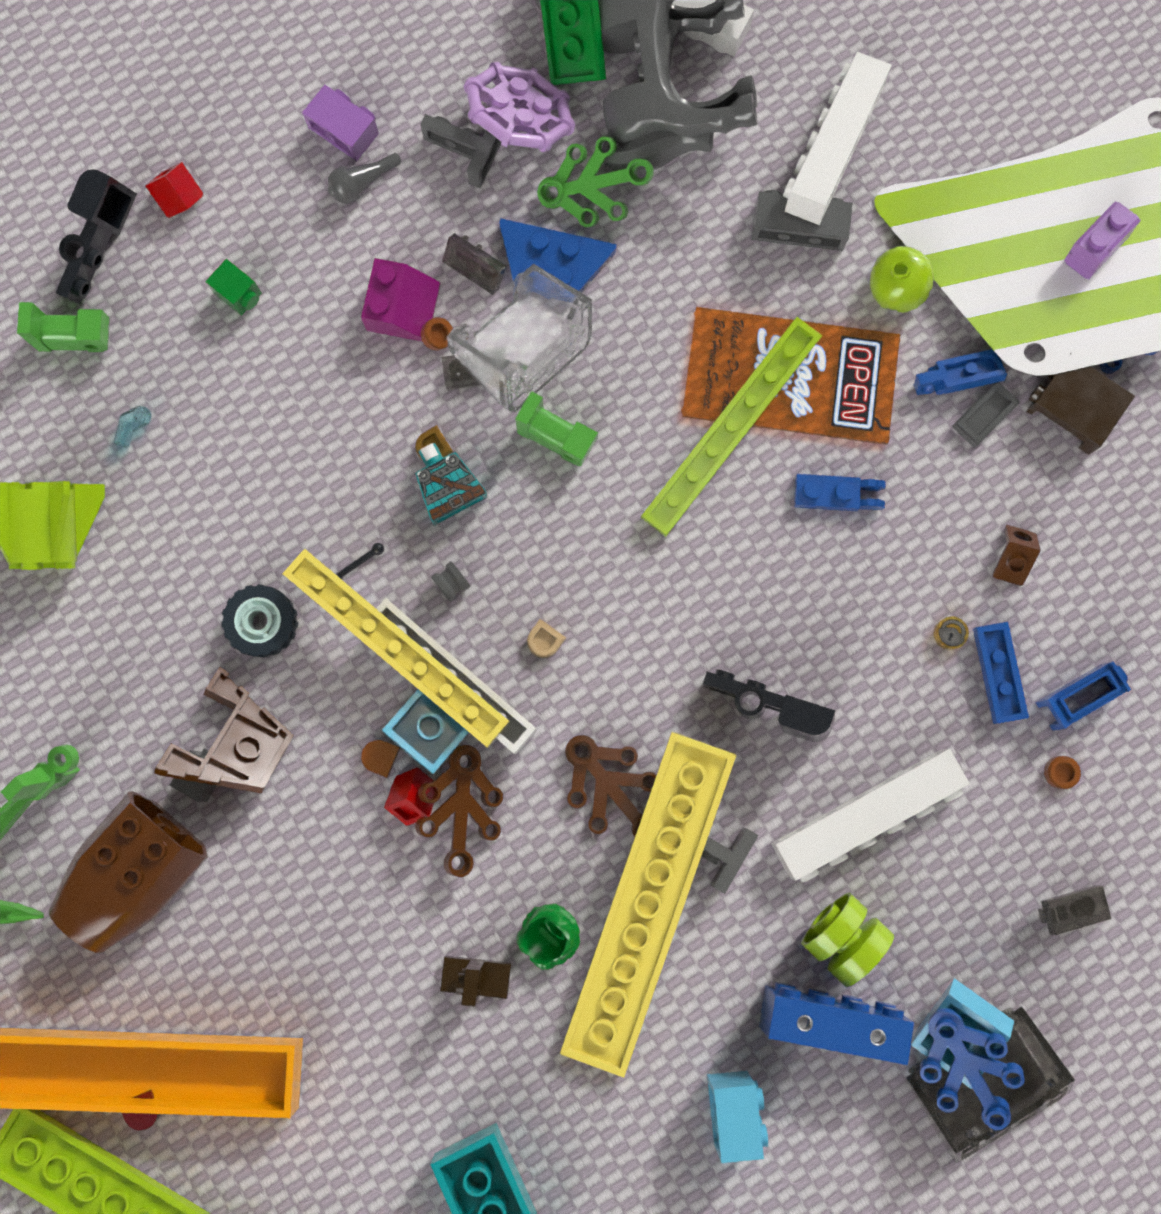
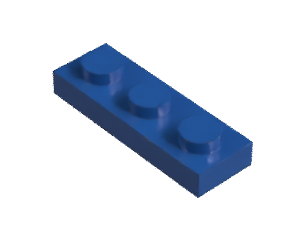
[973,622,1029,724]

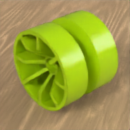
[801,892,894,987]

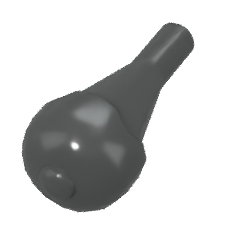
[328,153,401,204]

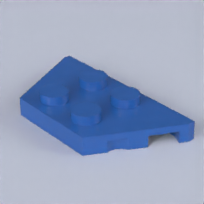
[499,218,617,301]

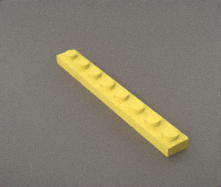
[282,549,509,748]

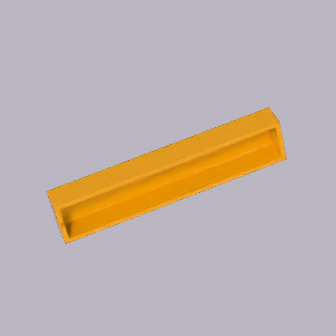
[0,1028,303,1118]

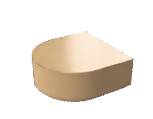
[527,619,566,658]

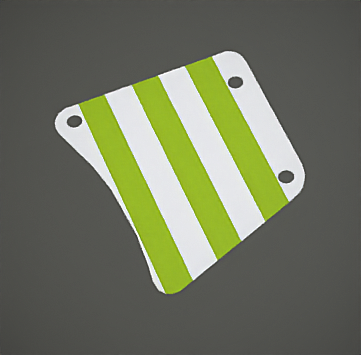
[874,97,1161,376]

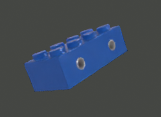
[759,982,914,1065]

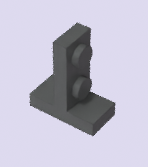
[420,114,502,189]
[702,828,759,894]

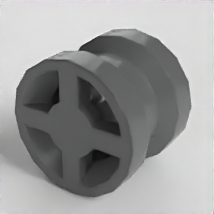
[431,561,471,602]

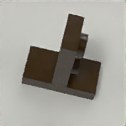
[440,956,511,1007]

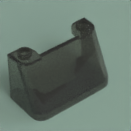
[906,1007,1075,1163]

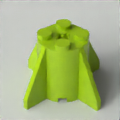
[0,481,105,570]

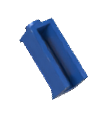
[1035,661,1131,731]

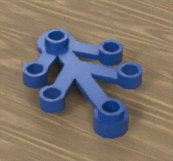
[920,1008,1025,1130]

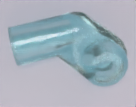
[113,406,152,447]

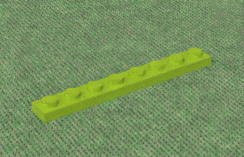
[641,317,822,537]

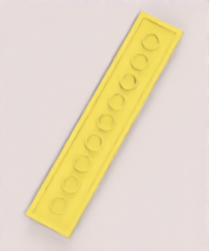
[560,732,736,1078]

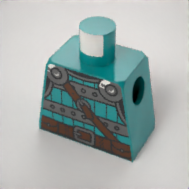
[415,443,488,526]

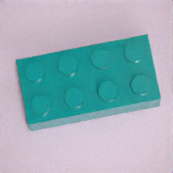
[430,1123,537,1214]

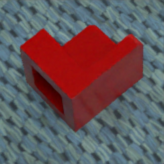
[145,162,204,218]
[384,767,434,826]

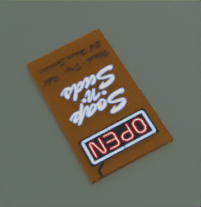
[681,307,901,445]

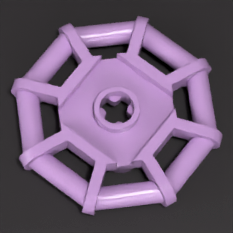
[464,62,575,152]

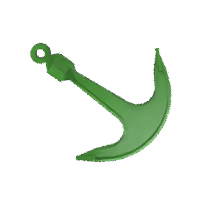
[0,744,80,924]

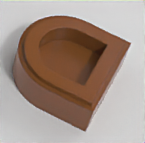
[361,740,400,778]

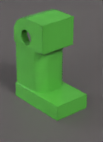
[17,302,110,352]
[515,391,598,466]

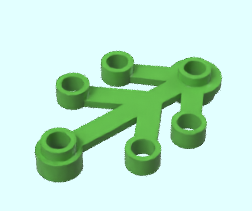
[537,136,654,227]

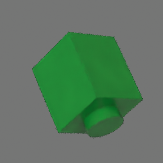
[205,258,262,316]

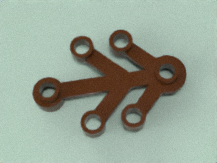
[565,735,656,837]
[415,745,503,877]

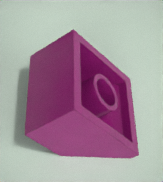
[361,258,441,342]

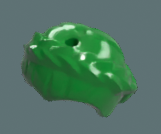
[516,903,580,970]

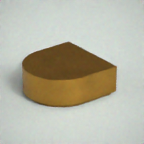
[415,425,453,461]

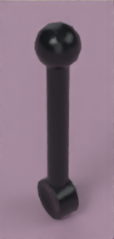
[336,543,384,578]

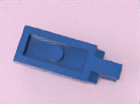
[913,349,1007,395]

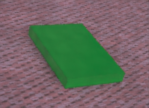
[540,0,607,85]

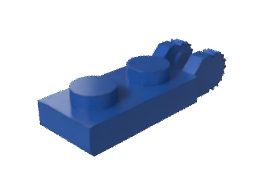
[794,474,886,512]

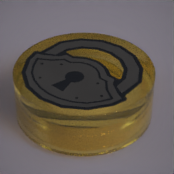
[933,616,969,650]

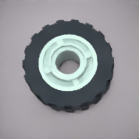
[221,584,298,658]

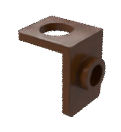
[992,525,1041,586]

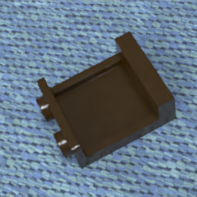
[1026,353,1135,455]

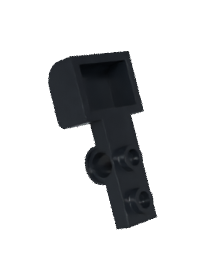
[55,169,137,304]
[703,669,835,742]

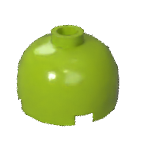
[869,246,934,313]

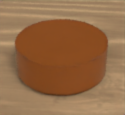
[421,317,454,351]
[1044,756,1081,789]

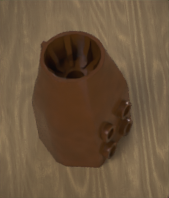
[49,791,208,953]

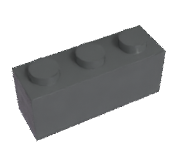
[751,190,853,251]

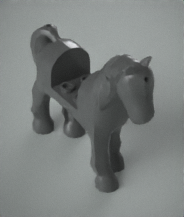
[535,0,758,175]

